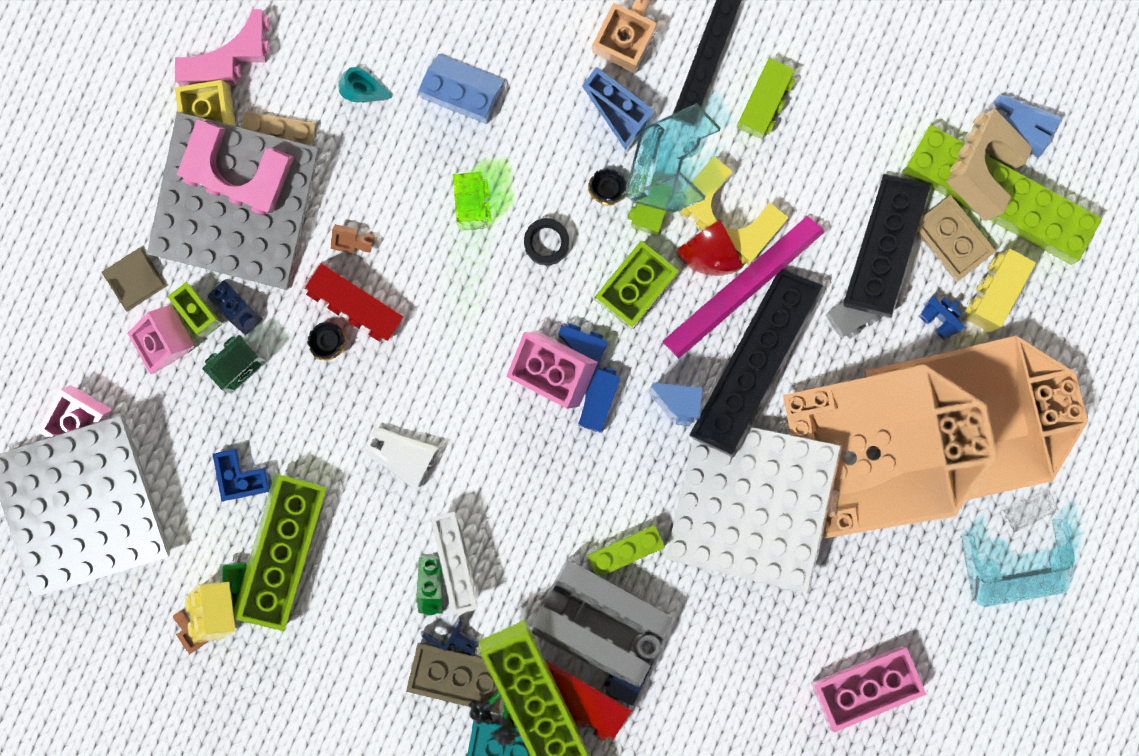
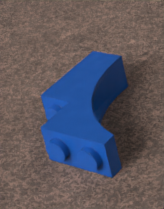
[558,323,621,434]

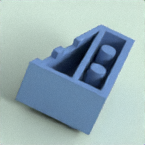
[582,66,656,151]

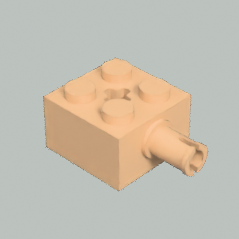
[592,0,657,73]

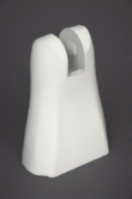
[363,428,439,491]

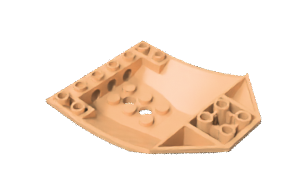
[864,335,1088,500]
[783,364,997,539]

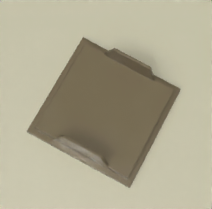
[101,246,167,312]

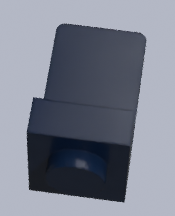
[208,280,263,336]

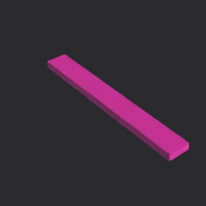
[662,216,825,359]

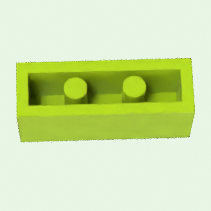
[736,58,796,139]
[587,525,665,577]

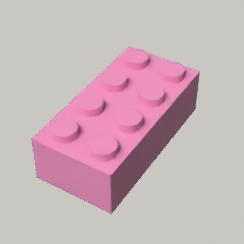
[811,645,927,733]

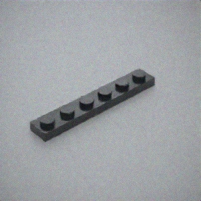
[672,0,742,125]

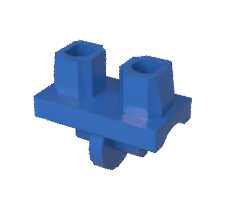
[919,296,965,340]

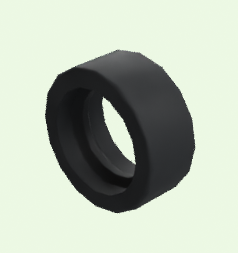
[524,218,569,266]

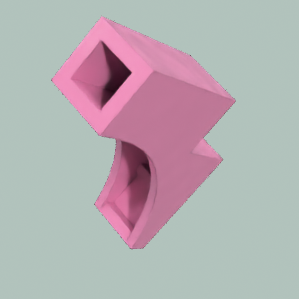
[175,9,270,87]

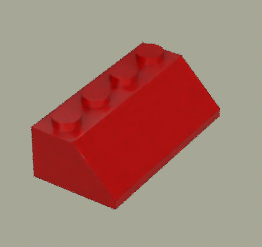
[545,660,632,742]

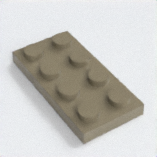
[406,642,503,715]

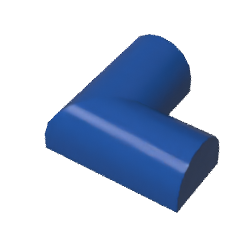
[212,449,271,502]

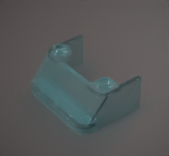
[625,103,721,212]
[960,519,1075,607]

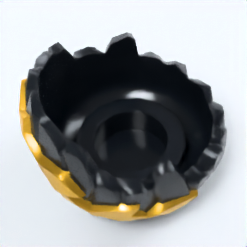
[588,168,627,206]
[307,322,346,361]

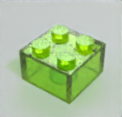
[452,171,493,231]

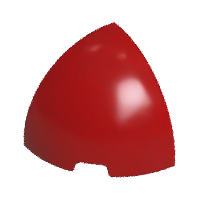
[675,220,741,276]

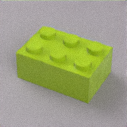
[594,240,679,331]

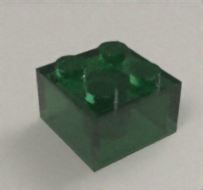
[202,335,268,394]

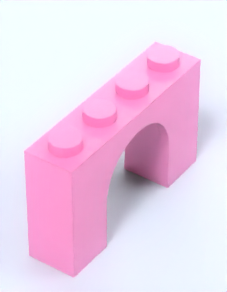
[177,119,294,215]

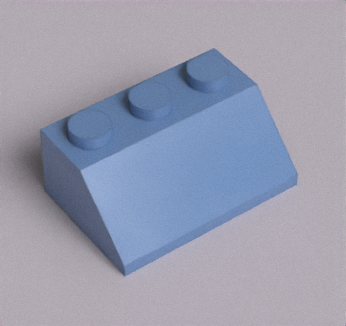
[418,54,505,125]
[649,382,703,426]

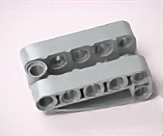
[530,561,673,687]

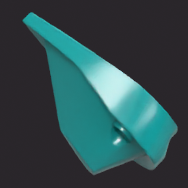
[338,67,393,103]

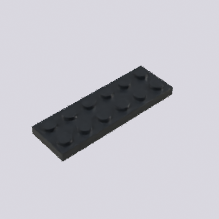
[843,174,931,318]

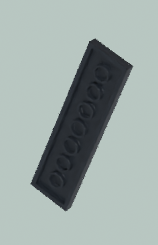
[689,269,824,458]

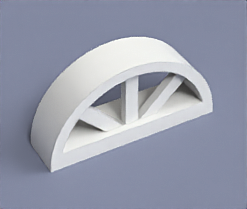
[430,511,478,615]

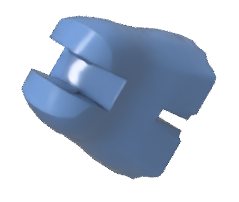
[988,95,1062,159]

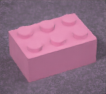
[506,331,598,409]

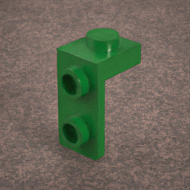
[416,556,443,615]

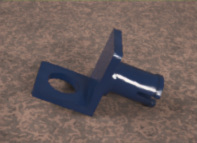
[420,617,478,655]

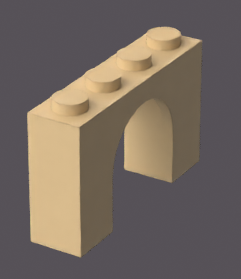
[947,109,1032,222]

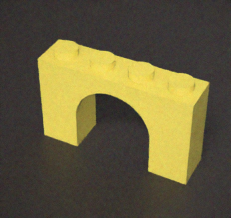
[675,156,788,265]

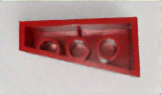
[303,263,404,342]

